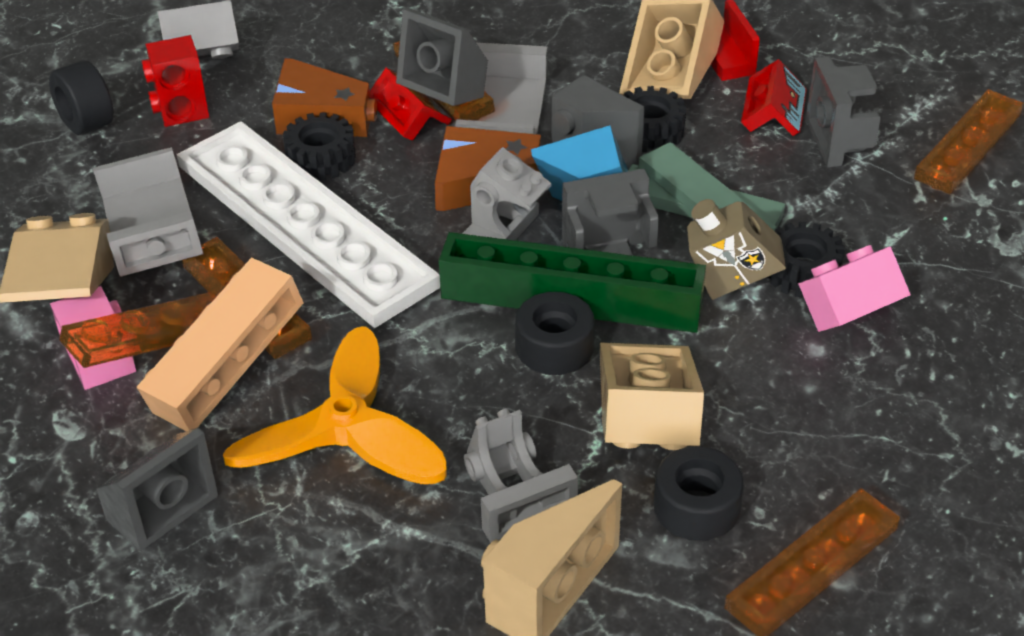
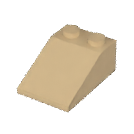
[619,0,724,99]
[0,213,114,303]
[600,343,704,450]
[481,479,622,636]

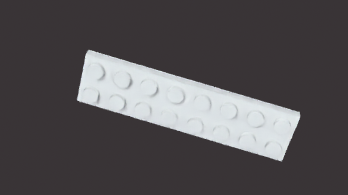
[176,121,440,328]

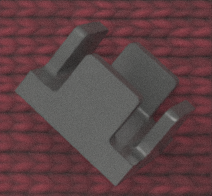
[806,56,881,168]
[562,169,659,256]

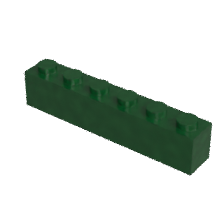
[439,232,706,333]

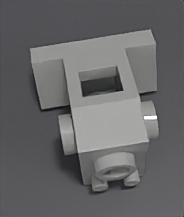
[462,147,551,241]
[464,408,578,543]

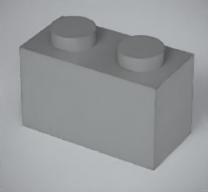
[157,0,239,59]

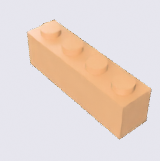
[137,257,304,431]

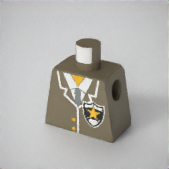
[687,199,786,300]

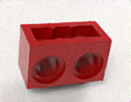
[141,35,209,127]

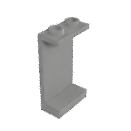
[455,43,548,134]
[93,147,203,277]

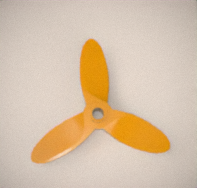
[223,326,447,485]

